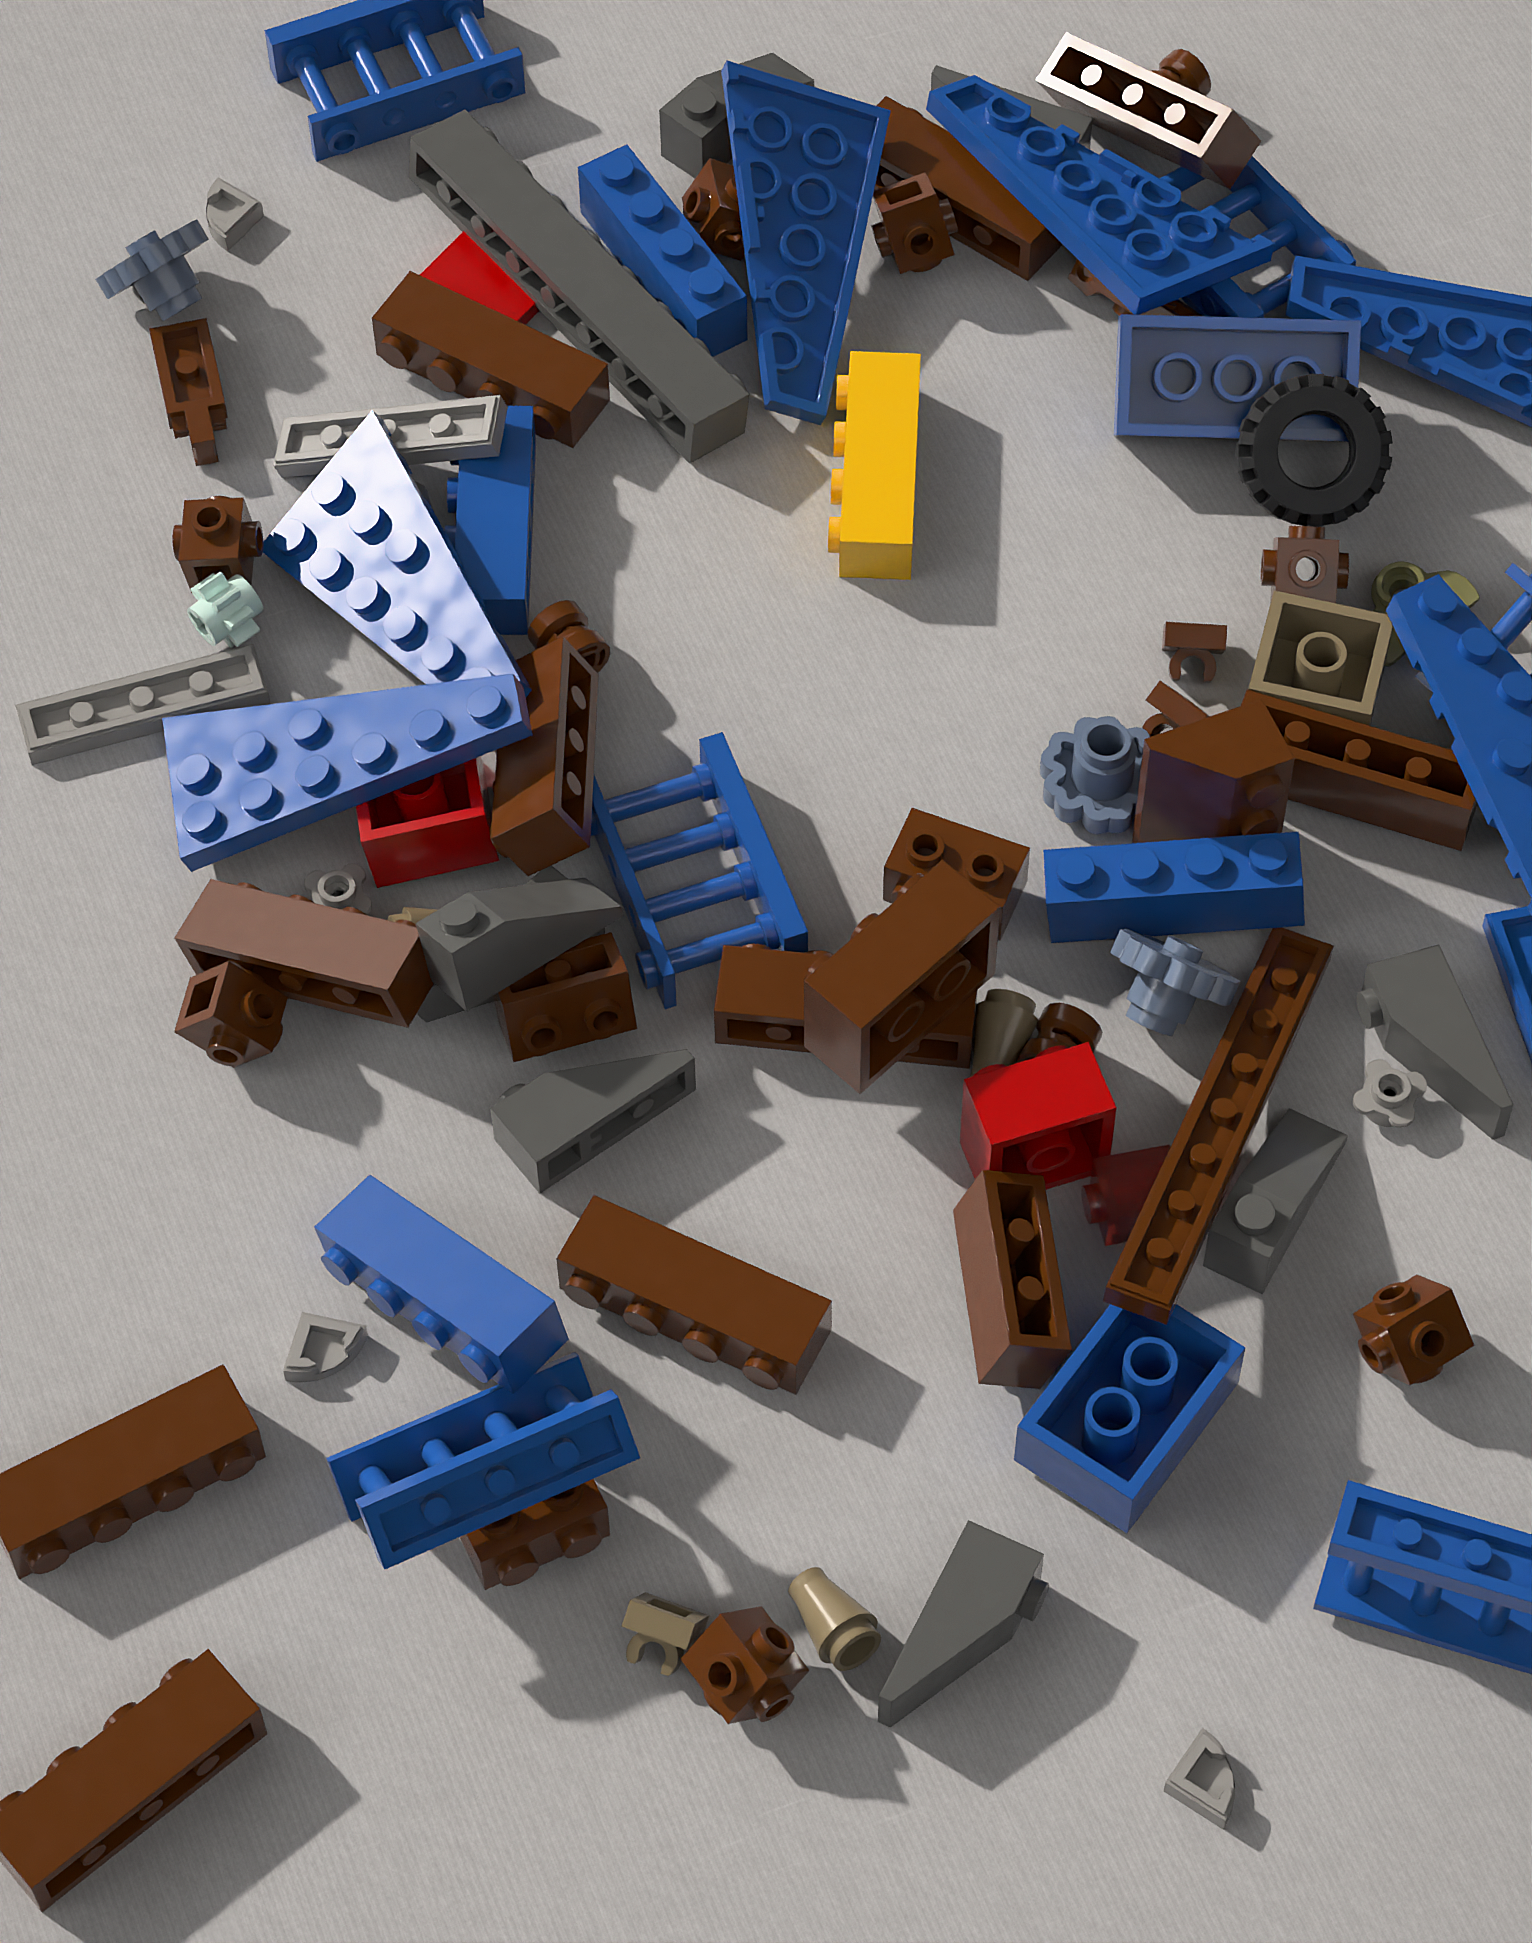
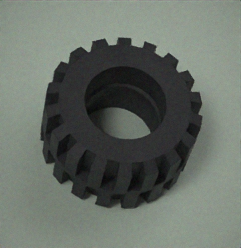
[1236,374,1393,527]

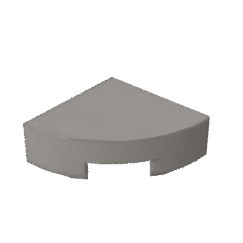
[206,177,264,251]
[283,1312,368,1382]
[1163,1728,1235,1830]

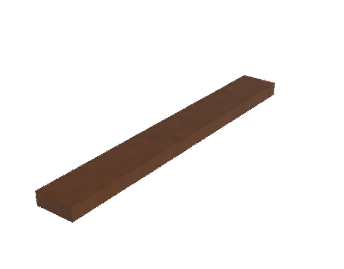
[1103,927,1334,1325]

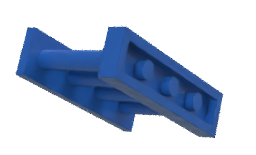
[264,0,526,162]
[1160,156,1356,318]
[591,732,808,1009]
[326,1352,640,1570]
[1313,1480,1532,1675]

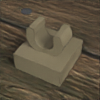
[621,1592,709,1676]

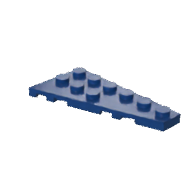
[1285,255,1532,427]

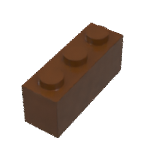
[953,1170,1072,1389]

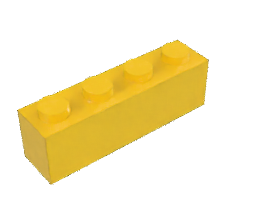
[828,351,921,580]

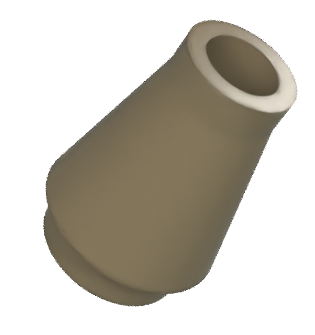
[970,989,1038,1077]
[788,1567,881,1671]

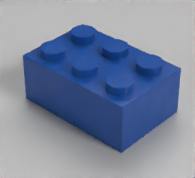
[1014,1304,1246,1533]

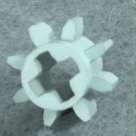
[187,572,264,648]

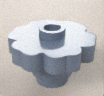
[95,219,209,321]
[1040,716,1150,834]
[1110,928,1241,1036]

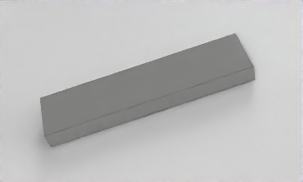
[273,395,508,478]
[15,644,270,765]

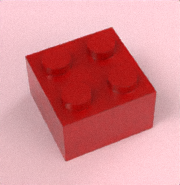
[356,756,499,888]
[960,1042,1117,1190]

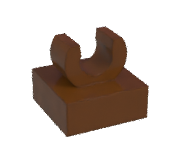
[1162,621,1227,683]
[1142,681,1210,737]

